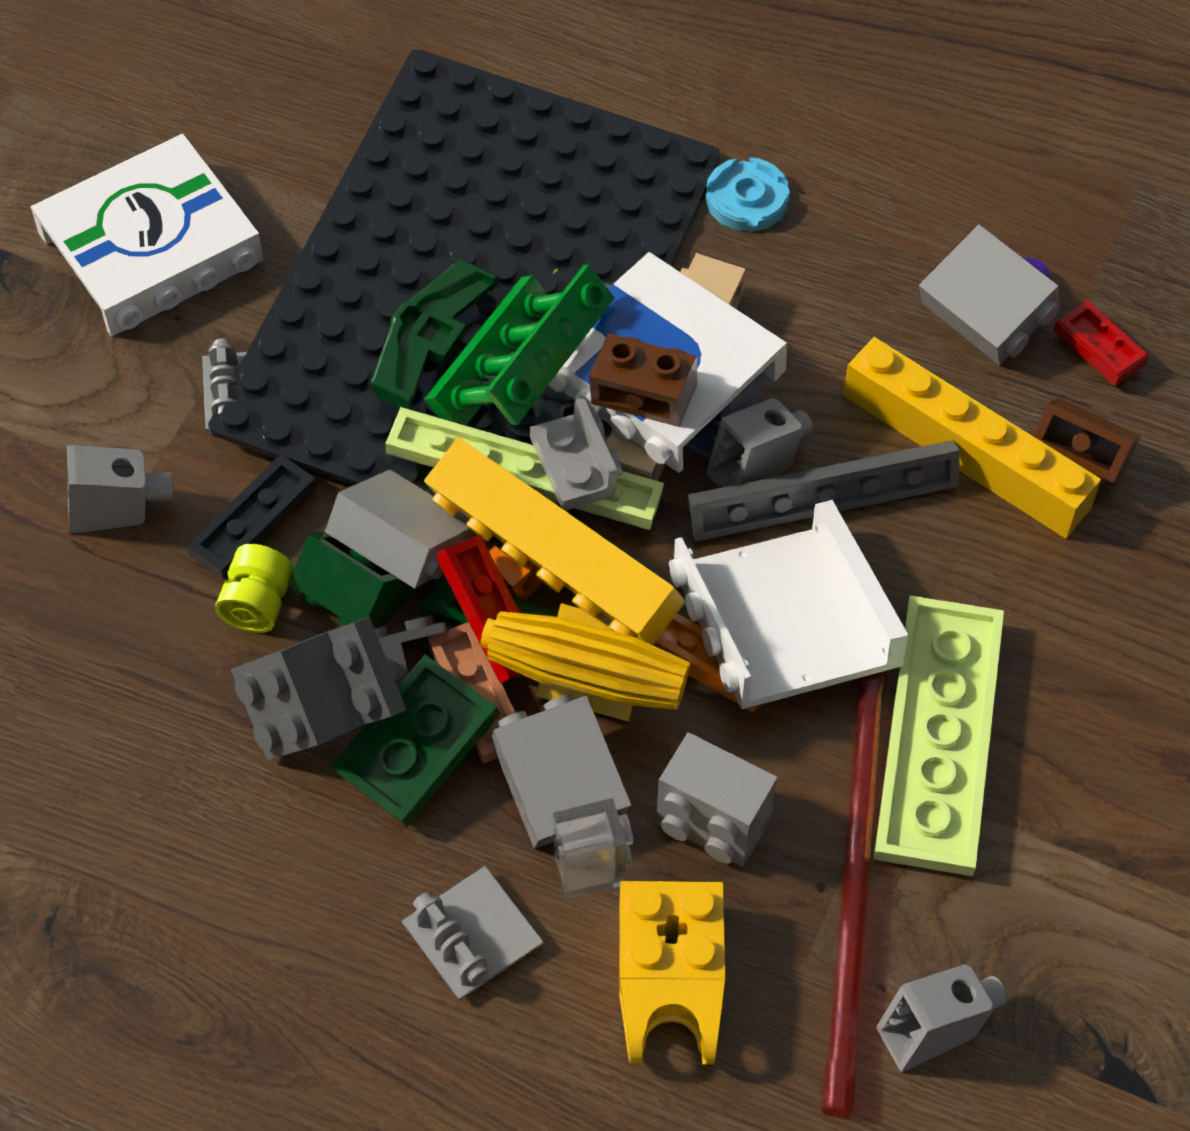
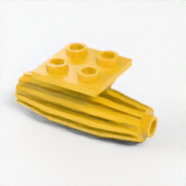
[481,603,690,722]

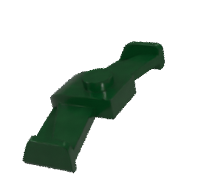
[370,258,499,410]

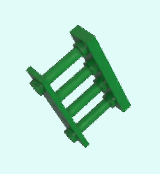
[424,264,615,426]

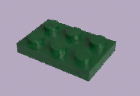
[331,655,501,828]

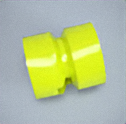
[215,544,294,633]

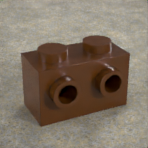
[589,333,698,427]
[1033,398,1141,484]

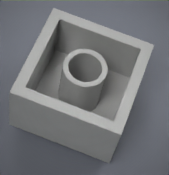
[656,732,778,868]

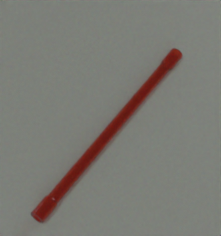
[821,670,887,1118]

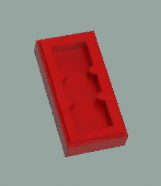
[1053,300,1150,387]

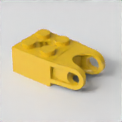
[619,881,725,1065]

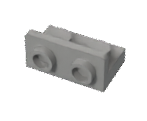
[530,399,622,511]

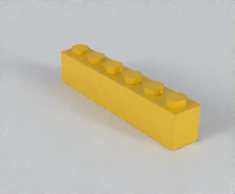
[843,337,1101,539]
[424,437,685,645]

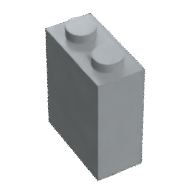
[919,224,1060,366]
[325,469,475,588]
[491,694,631,849]

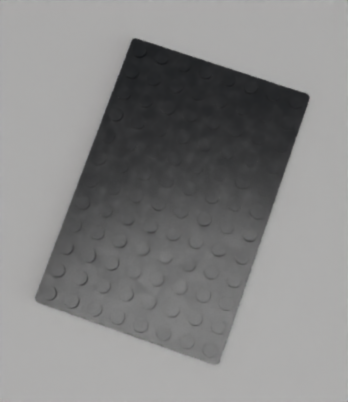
[208,49,720,513]

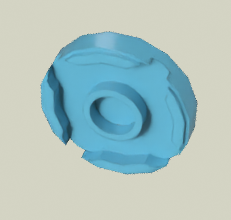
[705,158,790,232]

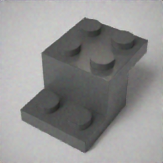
[231,617,406,760]

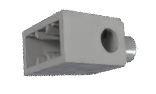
[706,398,813,488]
[67,445,173,533]
[876,964,1007,1073]

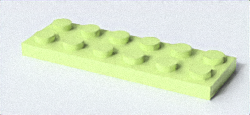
[873,596,1004,876]

